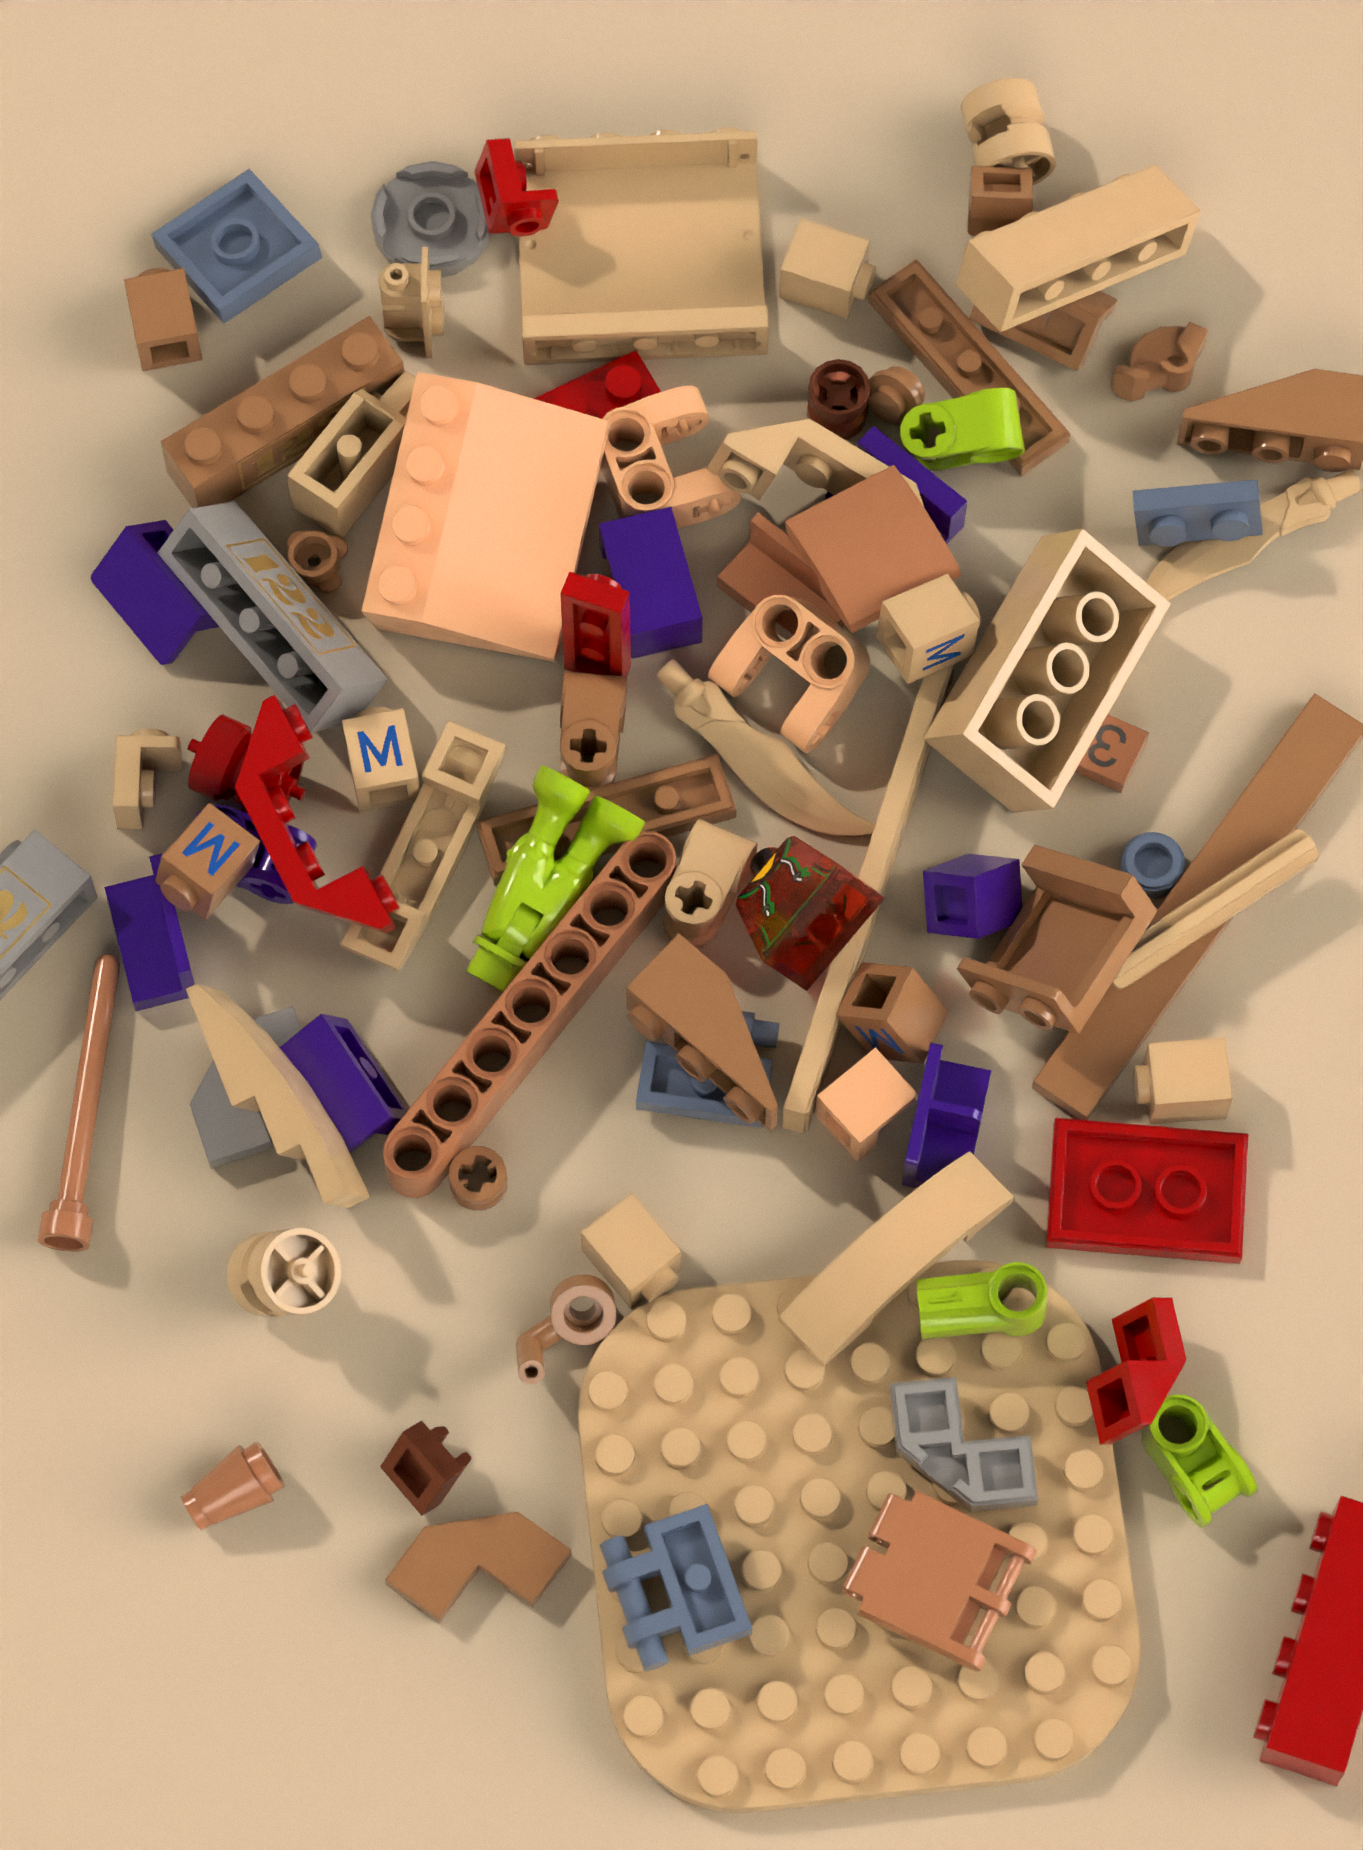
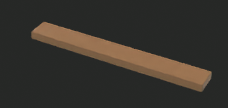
[1032,693,1363,1120]

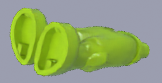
[466,765,646,992]

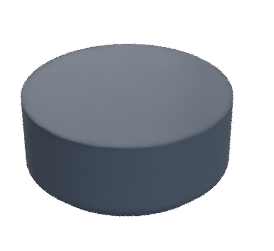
[1120,832,1185,899]

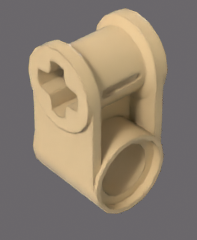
[663,819,758,948]

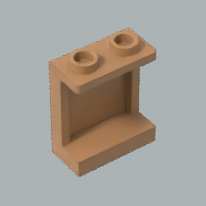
[957,845,1158,1034]

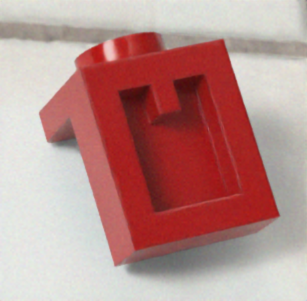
[474,138,559,237]

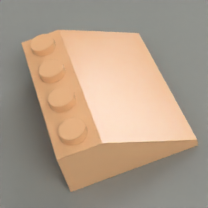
[362,372,610,662]

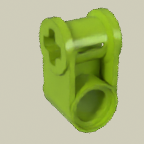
[900,388,1025,471]
[1142,1394,1258,1528]

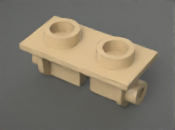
[378,246,444,358]

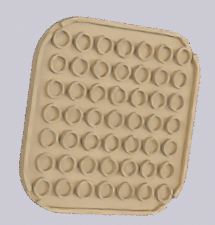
[578,1260,1141,1813]

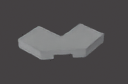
[190,1006,301,1169]
[889,1377,1038,1512]

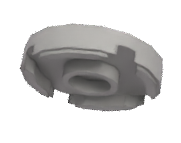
[371,161,490,277]

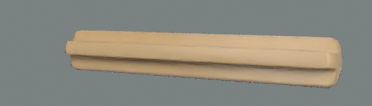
[1111,829,1319,990]

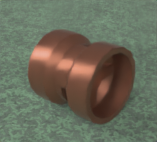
[807,359,870,440]

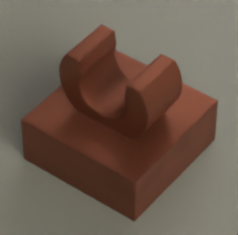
[380,1420,471,1516]

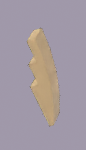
[186,984,370,1208]

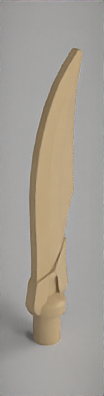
[1146,469,1362,601]
[656,659,875,837]

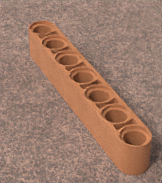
[383,831,676,1198]

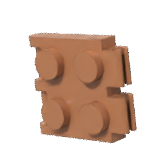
[842,1490,1037,1671]

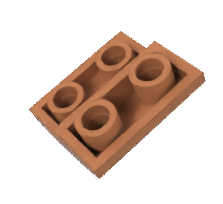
[785,465,961,633]

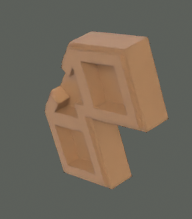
[385,1512,572,1623]

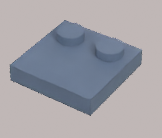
[151,169,322,324]

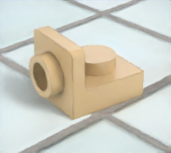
[113,728,183,829]

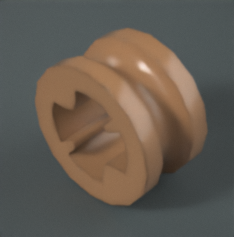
[449,1146,507,1211]

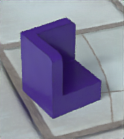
[923,854,1023,939]

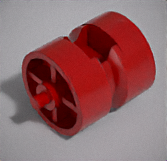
[188,714,306,814]

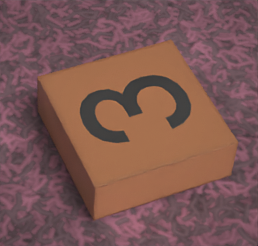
[1075,714,1149,793]

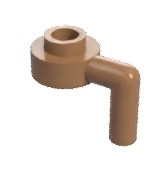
[516,1274,616,1384]

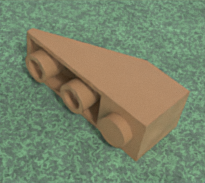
[1177,369,1363,472]
[626,933,778,1132]

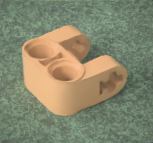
[600,386,742,529]
[708,595,870,754]

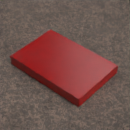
[1045,1118,1249,1264]

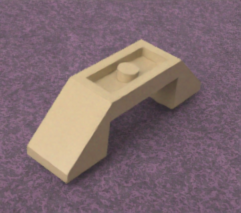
[706,419,924,507]

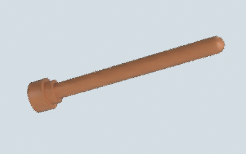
[38,954,120,1252]

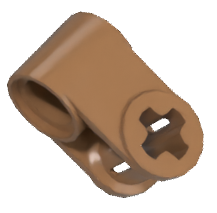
[560,671,628,790]

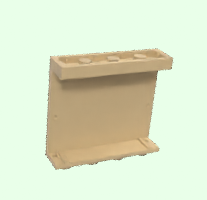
[514,127,769,365]

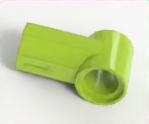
[916,1262,1047,1339]

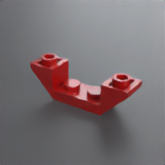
[235,695,400,934]

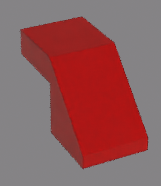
[1086,1297,1187,1445]

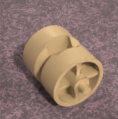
[961,78,1056,185]
[227,1228,341,1317]

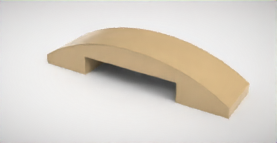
[340,720,506,972]
[778,1151,1015,1367]

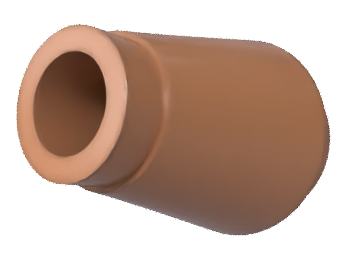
[181,1442,285,1530]

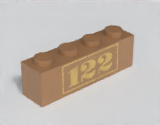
[161,316,404,508]

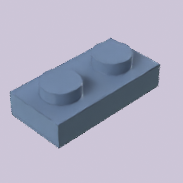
[1133,479,1263,547]

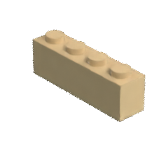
[956,164,1201,332]

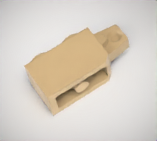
[287,370,416,538]

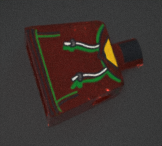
[735,836,885,991]

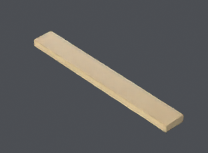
[782,664,955,1134]

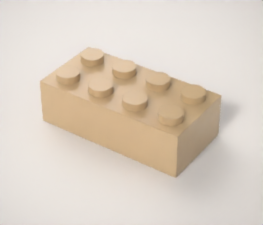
[923,528,1171,813]

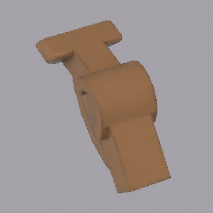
[1111,322,1209,401]

